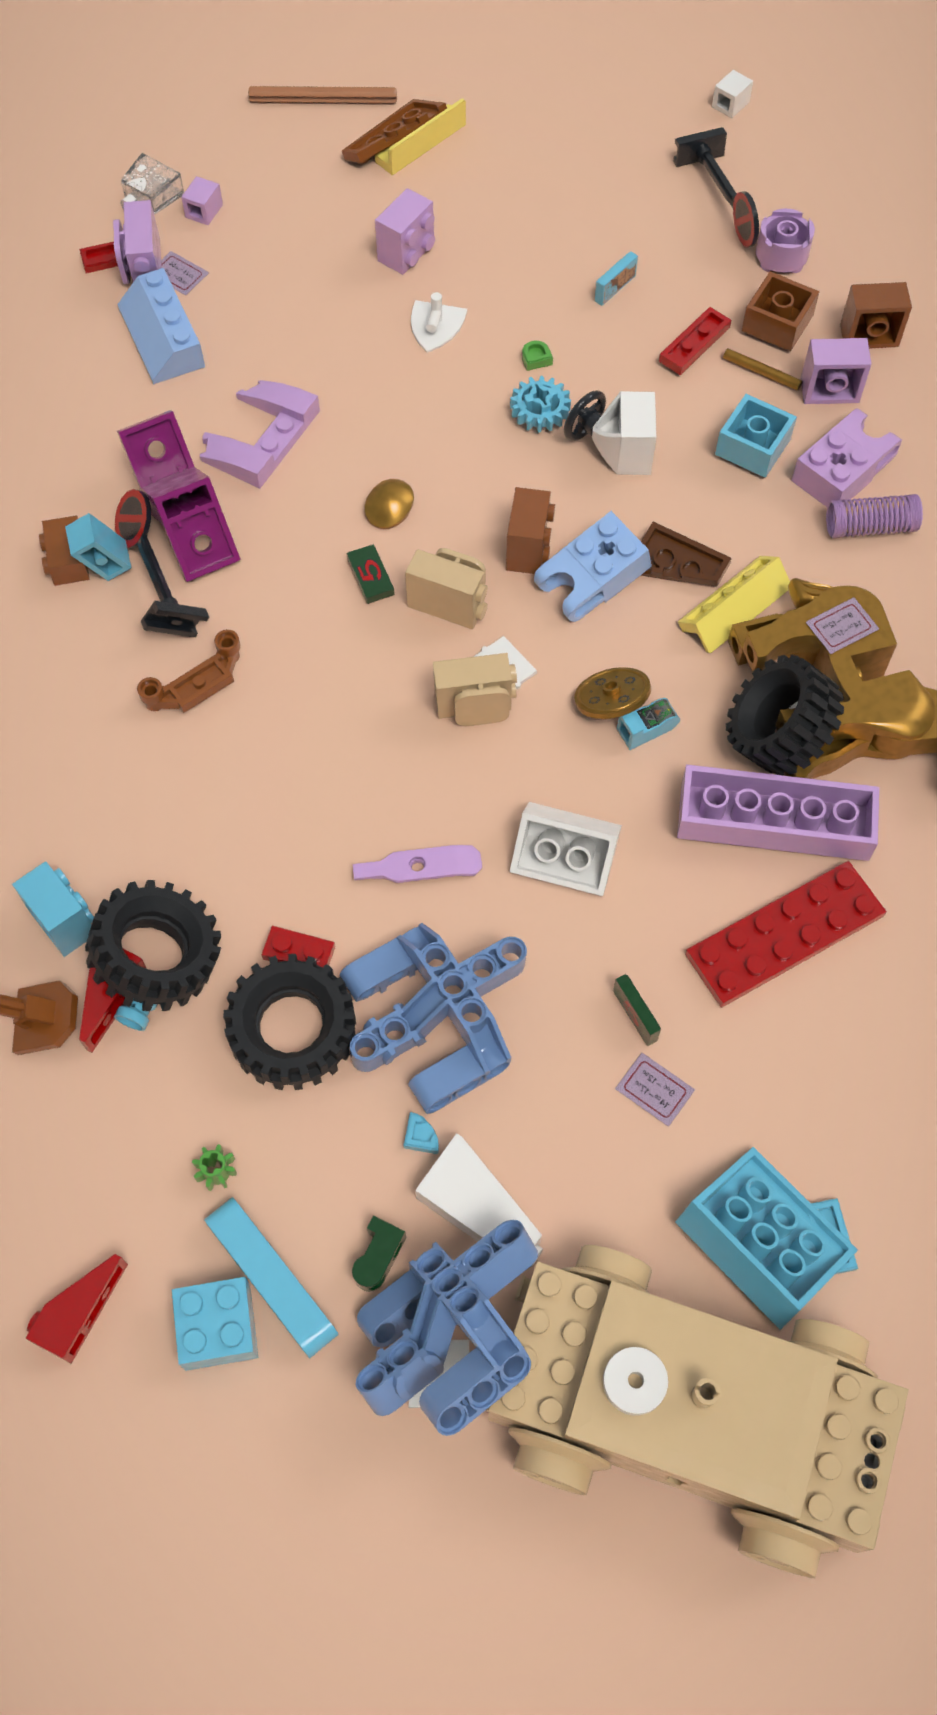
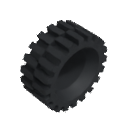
[726,654,844,776]

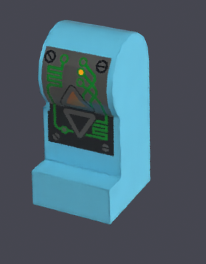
[617,698,680,750]

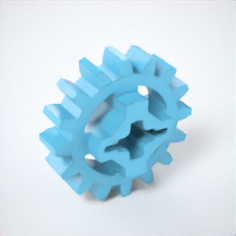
[510,376,571,432]

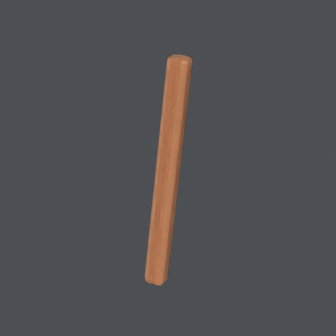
[248,86,397,104]

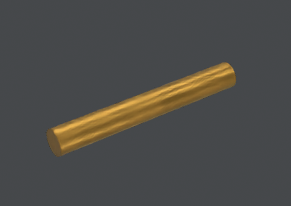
[723,348,802,391]

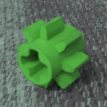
[192,1144,237,1191]

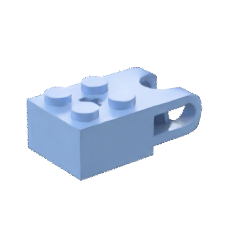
[534,511,652,622]

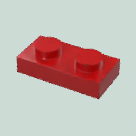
[261,925,335,968]

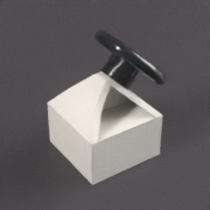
[564,390,656,475]

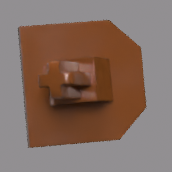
[0,980,78,1055]

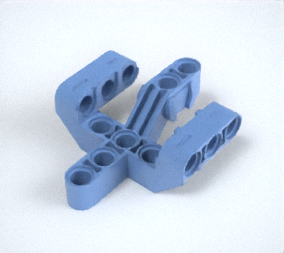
[339,923,527,1114]
[355,1220,538,1436]

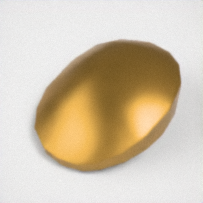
[365,479,414,529]

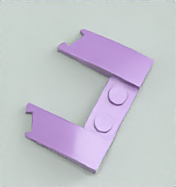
[200,380,320,489]

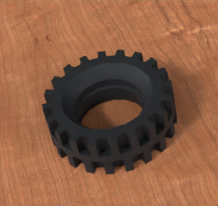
[85,880,221,1012]
[223,954,356,1090]

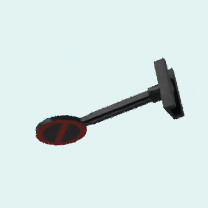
[673,127,759,247]
[115,489,210,637]

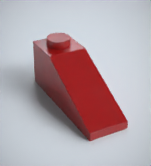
[79,948,146,1053]
[25,1254,128,1364]

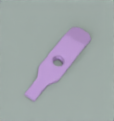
[353,845,482,883]

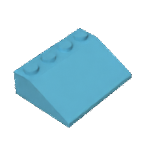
[675,1147,858,1330]

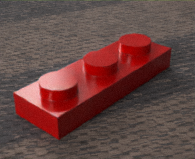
[659,307,732,375]

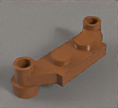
[137,629,240,713]

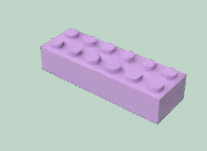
[677,764,879,861]

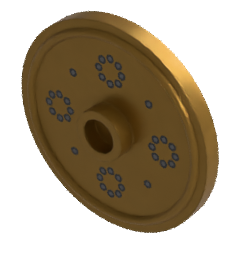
[574,667,651,719]

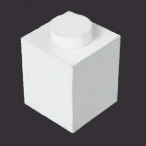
[712,70,753,118]

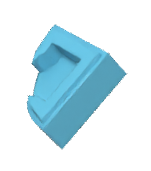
[404,1112,439,1154]

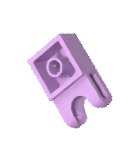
[792,408,902,507]

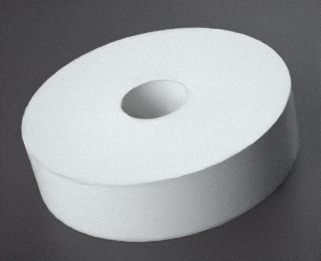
[603,1347,668,1416]

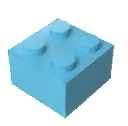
[715,394,797,478]
[12,861,94,957]
[172,1277,259,1371]

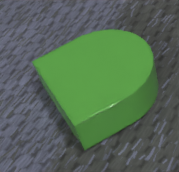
[522,341,553,371]

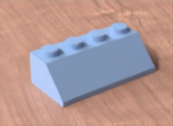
[117,268,205,384]

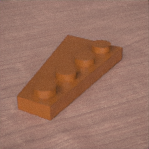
[342,99,447,164]

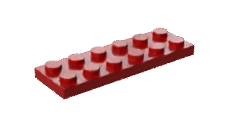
[685,860,887,1008]

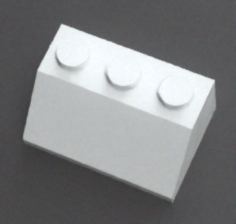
[510,802,622,896]

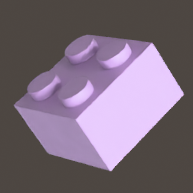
[375,188,435,275]
[800,338,871,404]

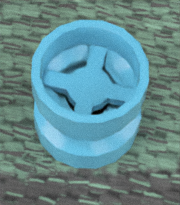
[114,1001,157,1031]

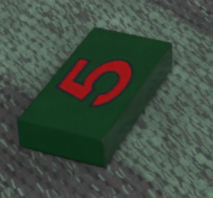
[346,544,395,604]
[613,974,661,1046]

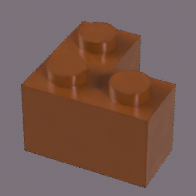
[506,487,555,574]

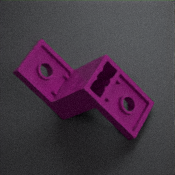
[117,410,241,582]

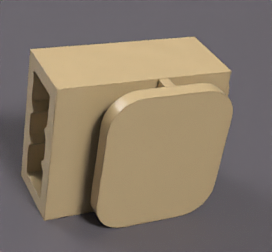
[405,548,488,630]
[433,653,517,726]

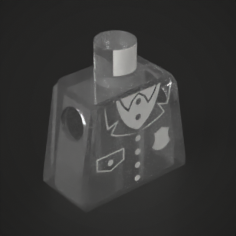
[120,153,184,215]

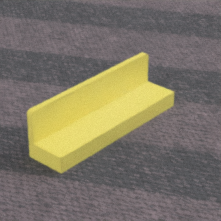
[375,98,466,176]
[678,556,790,653]

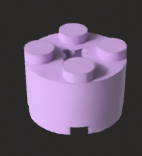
[756,208,815,273]

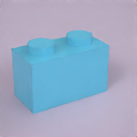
[65,513,132,581]

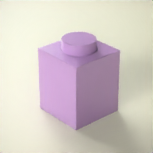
[181,176,223,225]

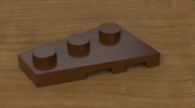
[640,521,731,587]

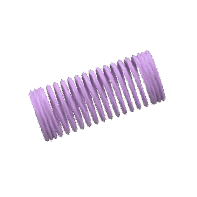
[826,494,923,538]

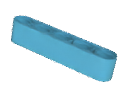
[204,1197,339,1358]

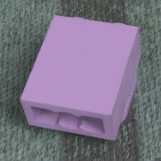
[113,200,161,284]

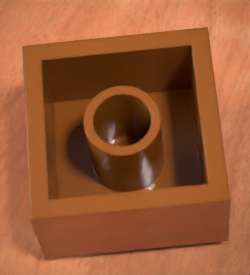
[741,271,820,352]
[840,282,912,349]

